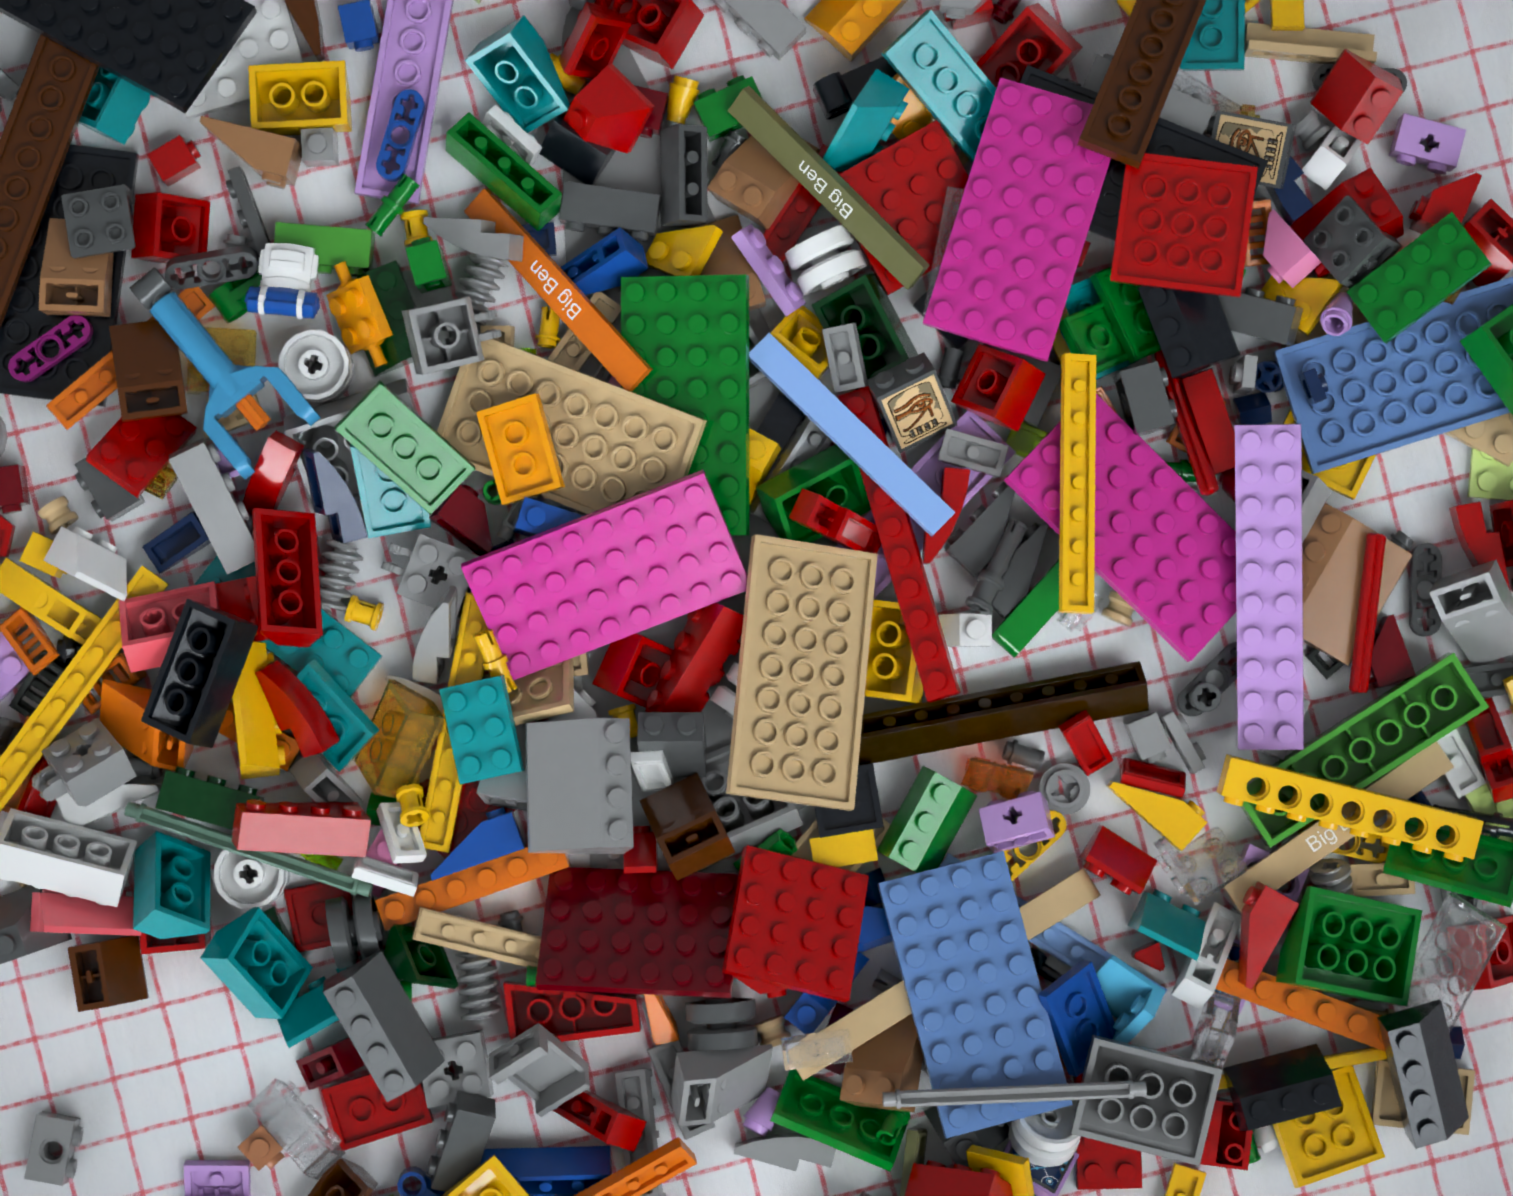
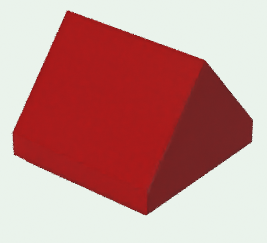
[1131,940,1165,971]

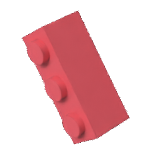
[119,581,221,673]
[30,889,142,936]

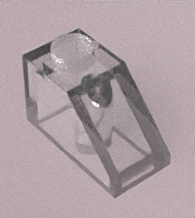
[780,1029,853,1071]

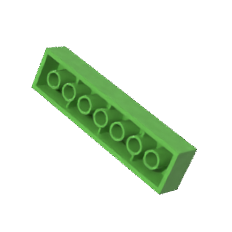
[1240,653,1489,848]

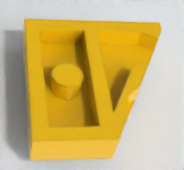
[645,225,723,276]
[1261,275,1343,336]

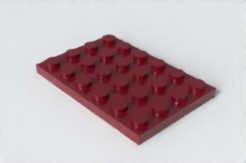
[535,867,739,998]

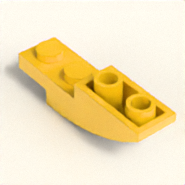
[0,557,102,645]

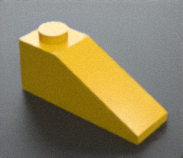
[1107,781,1208,851]

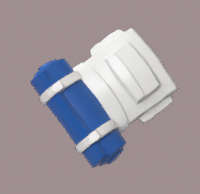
[245,243,320,319]

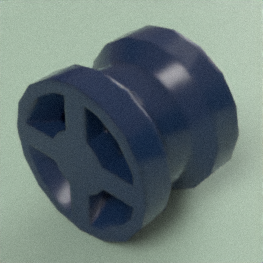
[1255,360,1284,393]

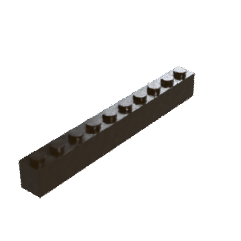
[858,661,1149,765]

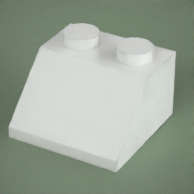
[43,526,127,601]

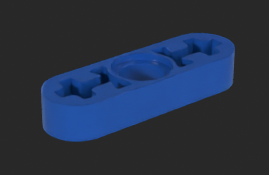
[376,89,425,182]

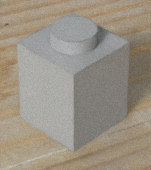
[301,127,339,167]
[1124,712,1172,764]

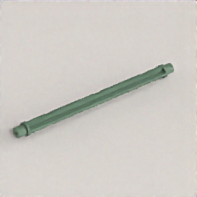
[124,801,373,898]

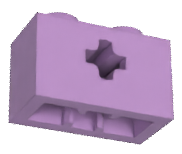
[1389,113,1466,174]
[979,791,1055,854]

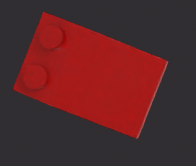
[595,0,704,69]
[976,3,1083,89]
[1290,168,1404,278]

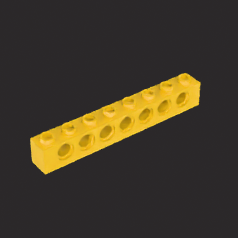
[1216,754,1484,862]

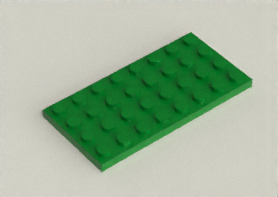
[621,274,749,535]

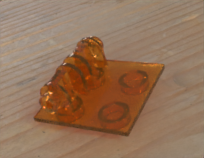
[961,756,1034,800]

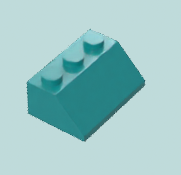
[79,67,151,145]
[823,68,909,172]
[133,831,211,939]
[200,907,313,1019]
[277,968,346,1048]

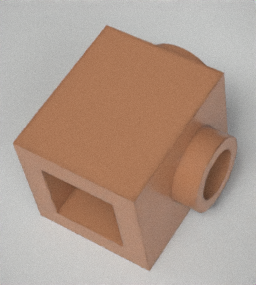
[238,1121,288,1171]

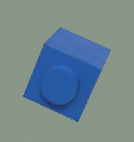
[338,0,380,52]

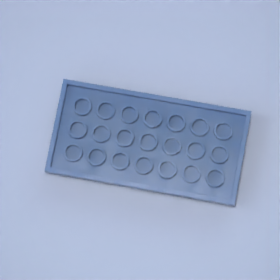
[1273,277,1513,474]
[877,851,1073,1139]

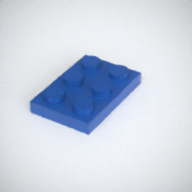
[1038,959,1116,1077]

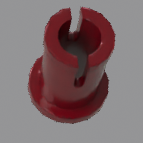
[991,0,1021,25]

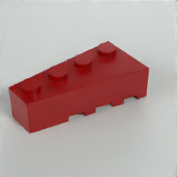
[645,603,743,712]

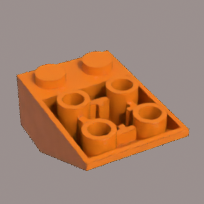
[100,679,194,771]

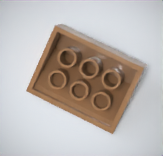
[1302,503,1413,667]

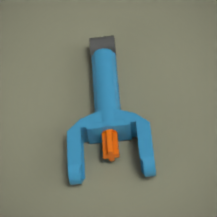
[130,267,321,480]

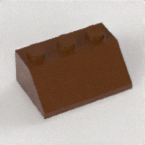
[308,1155,378,1196]

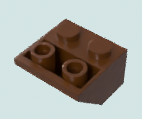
[68,936,149,1012]

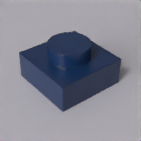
[522,222,557,256]
[1299,368,1329,406]

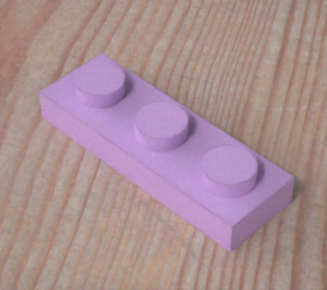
[731,224,806,317]

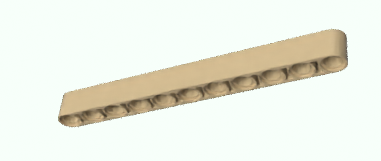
[786,868,1101,1081]

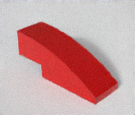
[1182,368,1235,474]
[243,430,304,515]
[922,467,970,565]
[789,488,881,554]
[1449,502,1511,592]
[255,660,340,758]
[1466,697,1513,803]

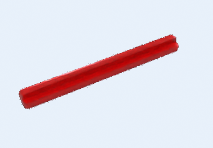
[1154,350,1219,496]
[1349,533,1386,693]

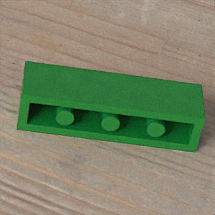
[445,112,562,231]

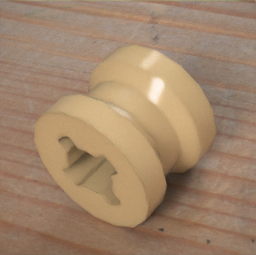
[38,496,79,535]
[1101,591,1134,627]
[753,1014,792,1047]

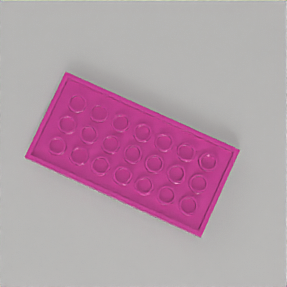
[923,77,1111,362]
[1004,394,1237,662]
[461,469,748,680]

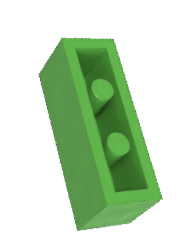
[274,222,375,277]

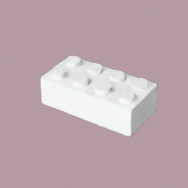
[0,808,137,907]

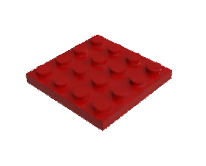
[839,120,969,295]
[1110,153,1258,298]
[722,845,869,1003]

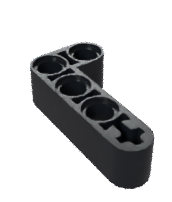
[813,57,897,120]

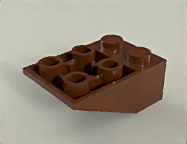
[109,320,188,422]
[639,773,735,881]

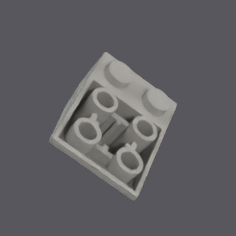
[1429,560,1513,667]
[671,1044,773,1127]

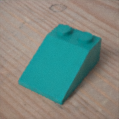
[465,15,570,133]
[1128,889,1206,961]

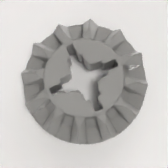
[1039,763,1090,815]

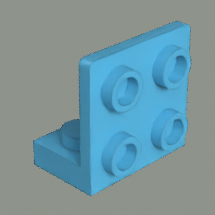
[1096,955,1165,1043]

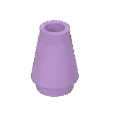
[1320,292,1353,336]
[742,1087,780,1137]

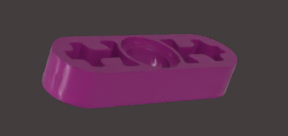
[8,315,93,383]

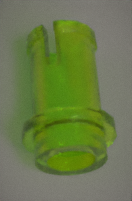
[300,854,344,870]

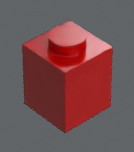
[147,135,201,187]

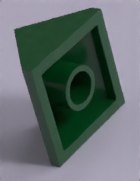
[384,924,459,989]

